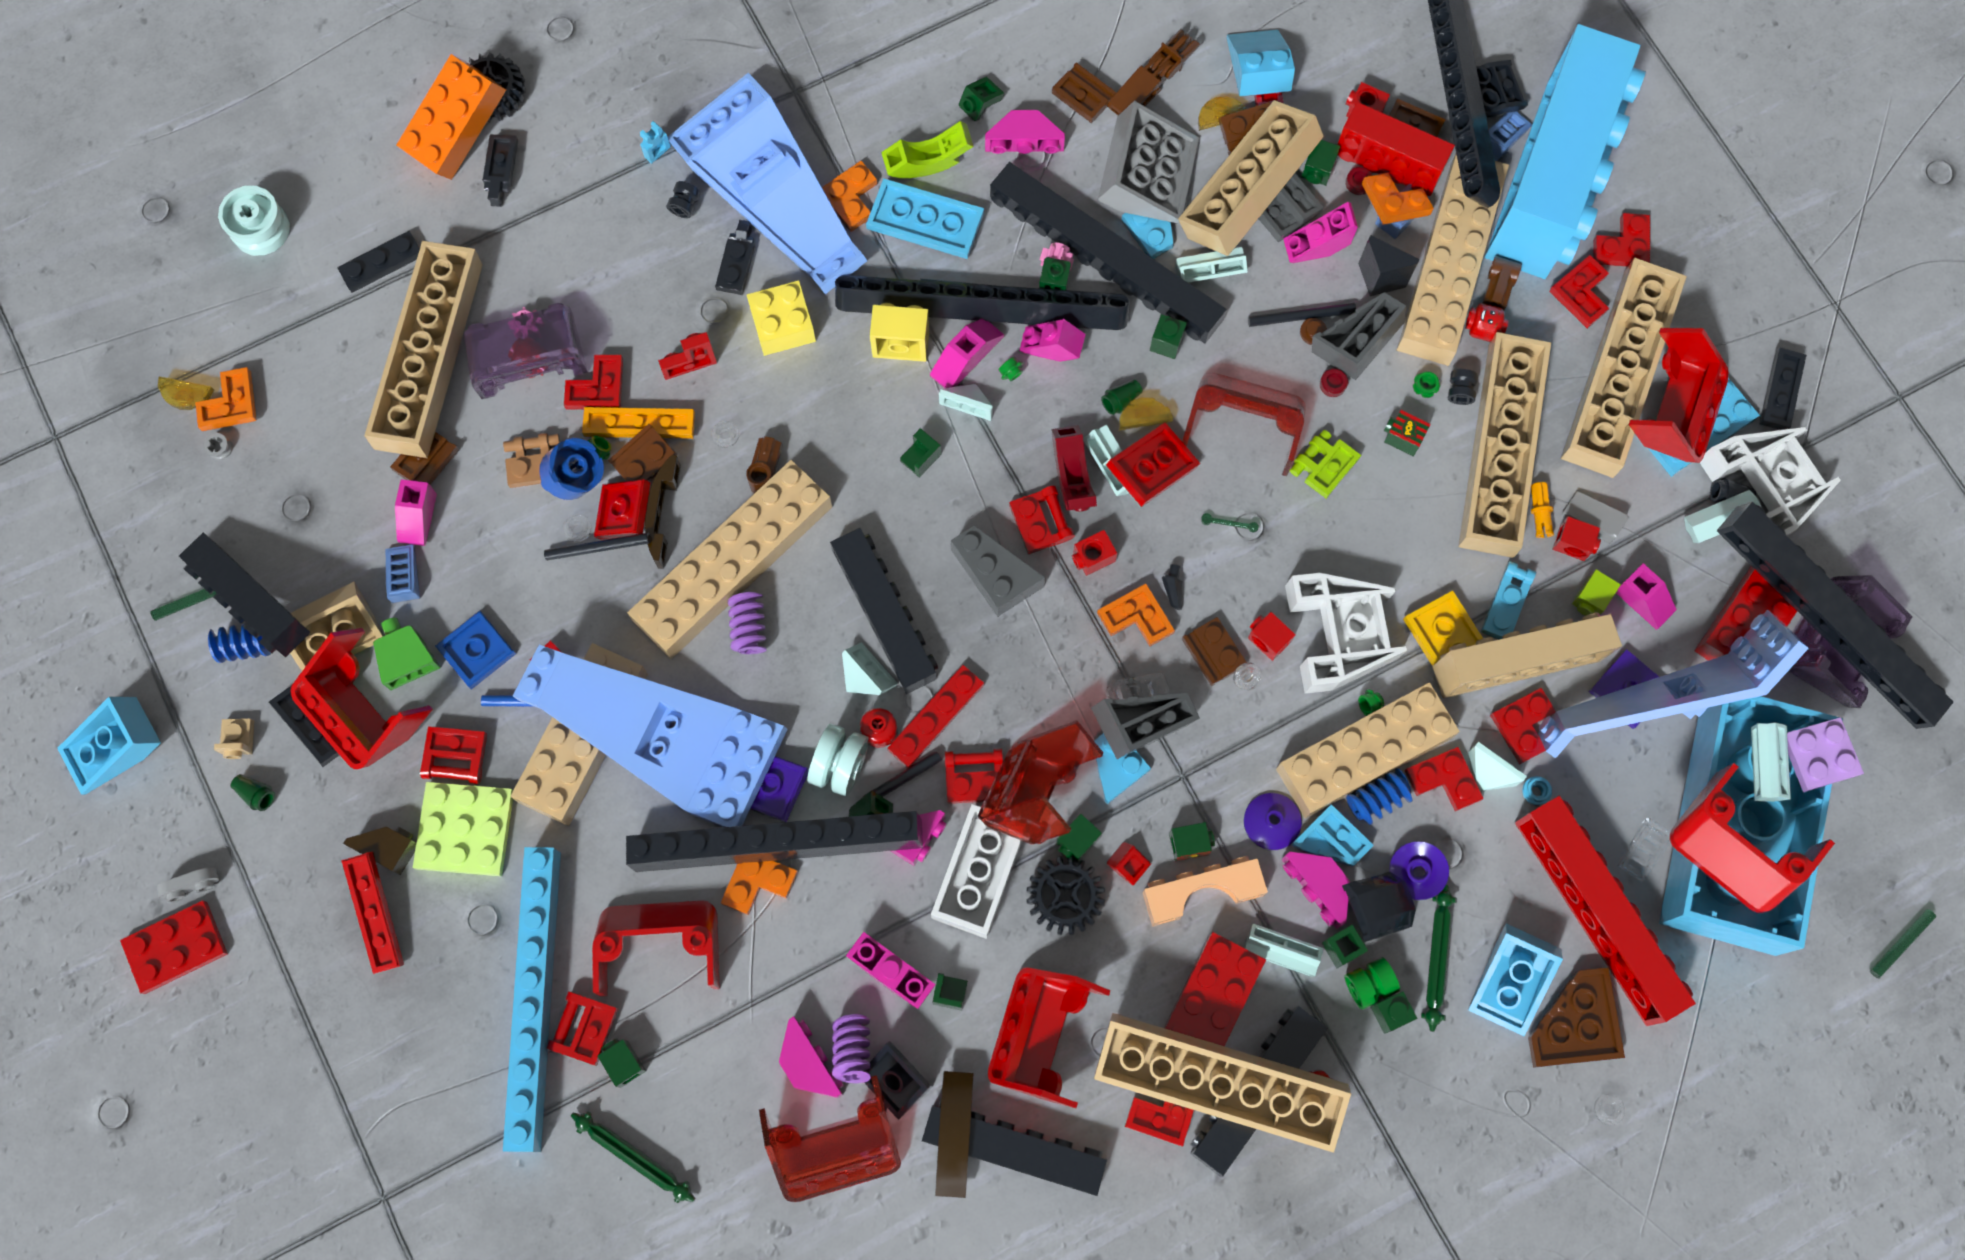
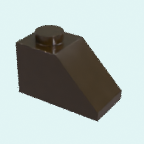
[343,826,416,875]

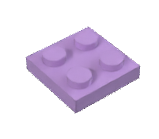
[1787,717,1864,792]

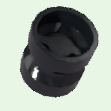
[666,181,701,219]
[1448,369,1478,405]

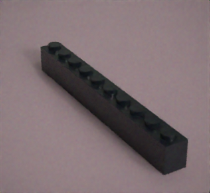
[990,161,1227,344]
[1717,502,1954,729]
[626,811,923,872]

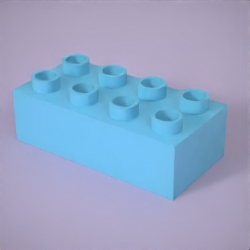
[1484,24,1646,279]
[1659,696,1843,956]

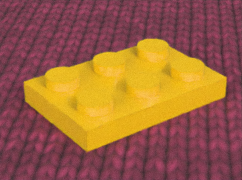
[1403,591,1483,666]

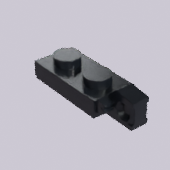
[482,134,518,207]
[715,220,755,295]

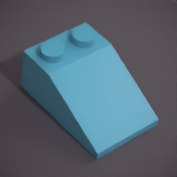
[1227,30,1295,96]
[57,697,161,795]
[1468,923,1563,1036]

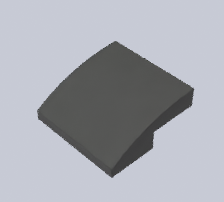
[1258,173,1324,242]

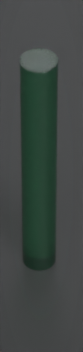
[150,589,216,621]
[1870,909,1937,979]

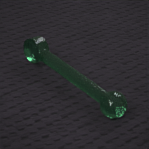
[1201,513,1259,533]

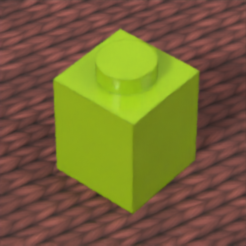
[1571,569,1621,616]

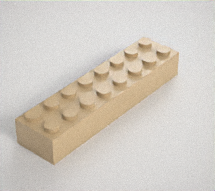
[1396,154,1509,366]
[364,241,483,458]
[1561,258,1687,478]
[1458,332,1551,558]
[627,460,832,660]
[1094,1013,1351,1153]

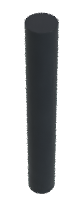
[863,751,942,797]

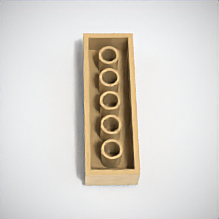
[1178,100,1324,256]
[1432,613,1622,698]
[510,643,648,826]
[1276,682,1460,819]

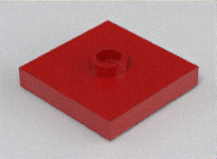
[594,479,651,540]

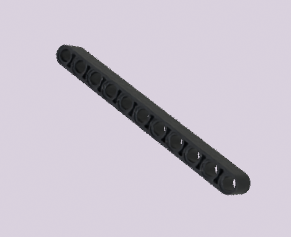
[1428,0,1500,208]
[835,275,1130,330]

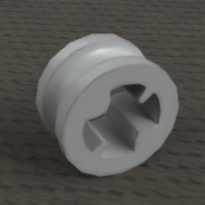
[203,433,233,460]

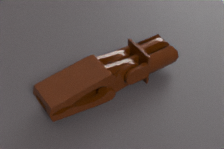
[1108,28,1200,116]

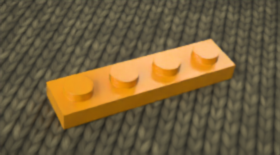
[582,407,695,439]

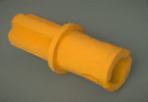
[1531,482,1554,538]

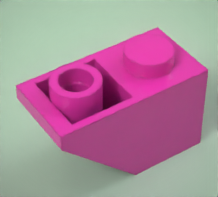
[1019,319,1086,362]
[395,479,437,546]
[1616,563,1677,630]
[890,810,947,866]

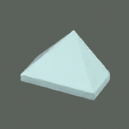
[939,384,993,421]
[842,642,898,695]
[1468,742,1527,791]

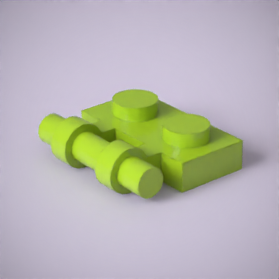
[1289,430,1362,499]

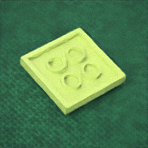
[413,782,513,876]

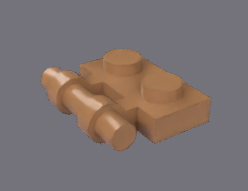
[503,433,560,488]

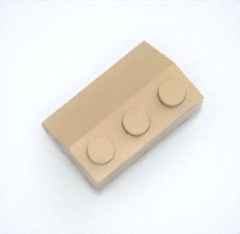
[290,582,383,671]

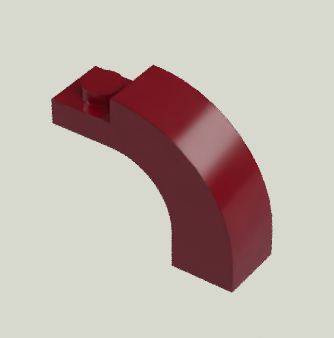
[1051,425,1097,512]

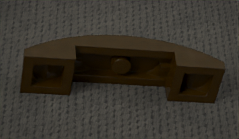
[645,455,681,569]
[935,1071,974,1198]

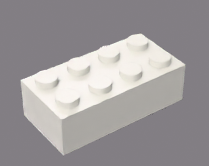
[931,804,1027,939]

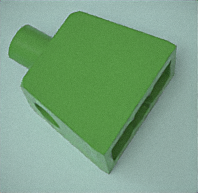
[373,618,441,691]

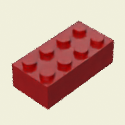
[1337,102,1455,197]
[1694,566,1797,661]
[1164,932,1266,1047]

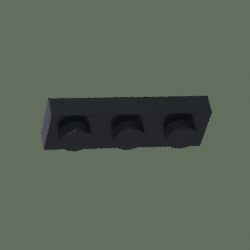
[337,231,420,293]
[1760,347,1807,430]
[269,685,339,767]

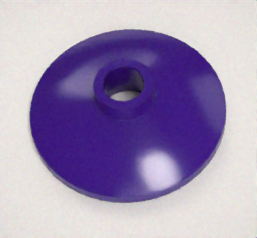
[1244,793,1302,850]
[1389,841,1449,900]

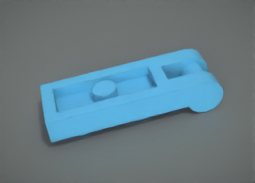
[1481,561,1536,640]

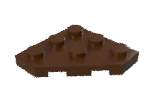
[1528,968,1625,1068]

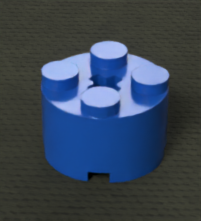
[539,438,604,500]

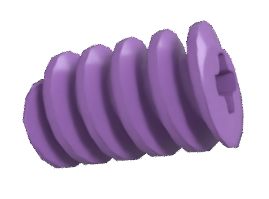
[728,592,767,654]
[832,1014,870,1084]

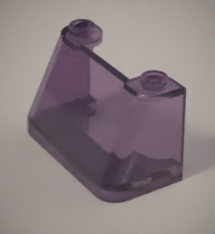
[464,303,588,399]
[1788,575,1913,708]

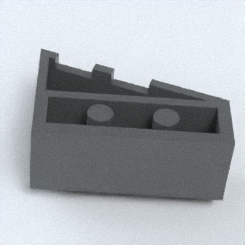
[1312,292,1407,380]
[951,526,1045,617]
[1091,693,1200,759]

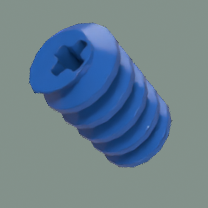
[208,623,271,663]
[1346,768,1413,825]

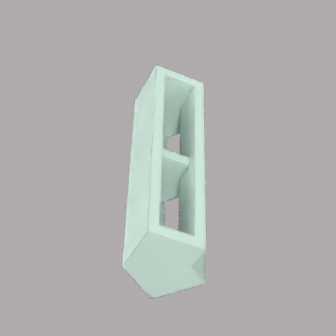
[1175,247,1248,283]
[1083,425,1129,496]
[1684,490,1762,543]
[1751,722,1791,802]
[1244,924,1323,977]

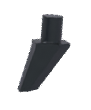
[1162,564,1183,611]

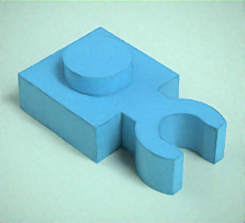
[640,121,671,164]

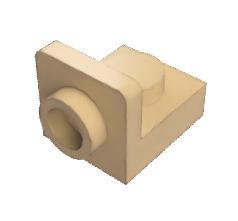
[214,718,254,759]

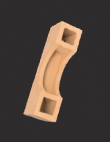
[1143,856,1268,927]

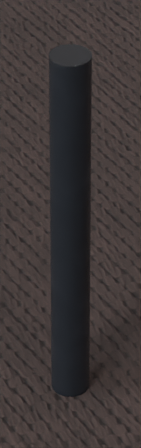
[1248,302,1356,327]
[544,532,651,561]

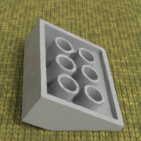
[1098,101,1199,224]

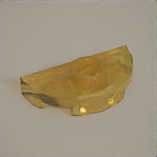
[1198,96,1247,131]
[158,376,214,410]
[1119,397,1173,431]

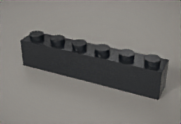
[830,528,939,694]
[179,532,311,657]
[1190,1006,1328,1176]
[922,1102,1107,1196]

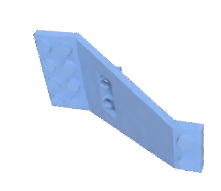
[668,72,867,294]
[1538,610,1808,758]
[513,644,788,827]

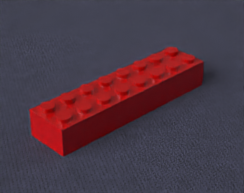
[1515,795,1696,1026]

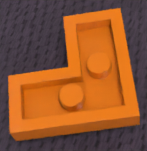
[822,161,877,232]
[1362,173,1434,225]
[195,367,257,431]
[1097,584,1175,647]
[721,861,798,915]

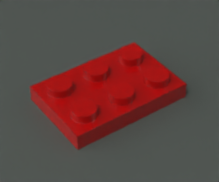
[1106,423,1201,507]
[120,900,228,994]

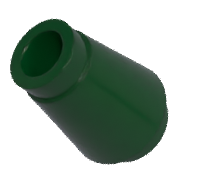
[1101,379,1143,415]
[230,774,275,811]

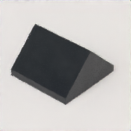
[1358,235,1420,297]
[864,1041,932,1120]

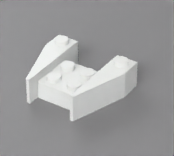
[1700,427,1841,536]
[1285,573,1407,694]

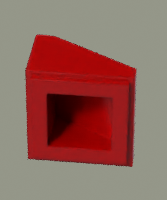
[1107,842,1152,886]

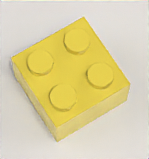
[747,280,816,356]
[870,303,929,362]

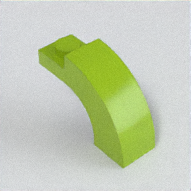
[881,121,974,178]

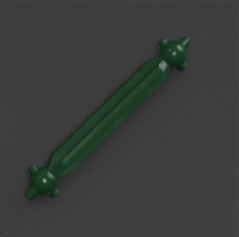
[1421,885,1457,1032]
[571,1112,696,1203]

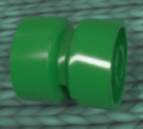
[1344,957,1400,1010]

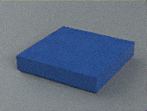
[435,611,516,690]

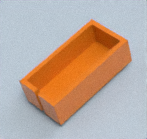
[396,54,506,180]

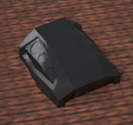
[1476,60,1528,118]
[1342,871,1416,942]

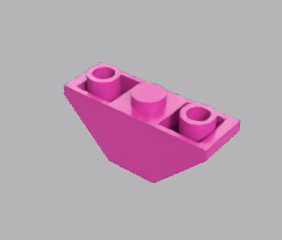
[985,110,1065,154]
[1283,202,1358,263]
[930,319,1004,388]
[1281,852,1350,929]
[846,932,936,1009]
[779,1016,844,1098]

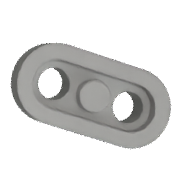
[157,867,219,902]

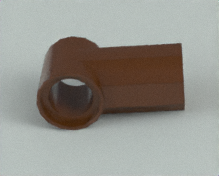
[1482,256,1522,310]
[746,436,783,494]

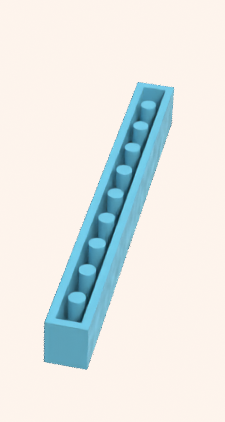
[503,847,561,1152]

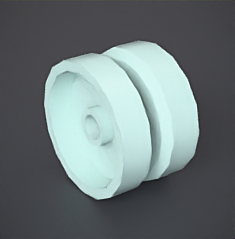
[218,186,290,256]
[807,723,869,797]

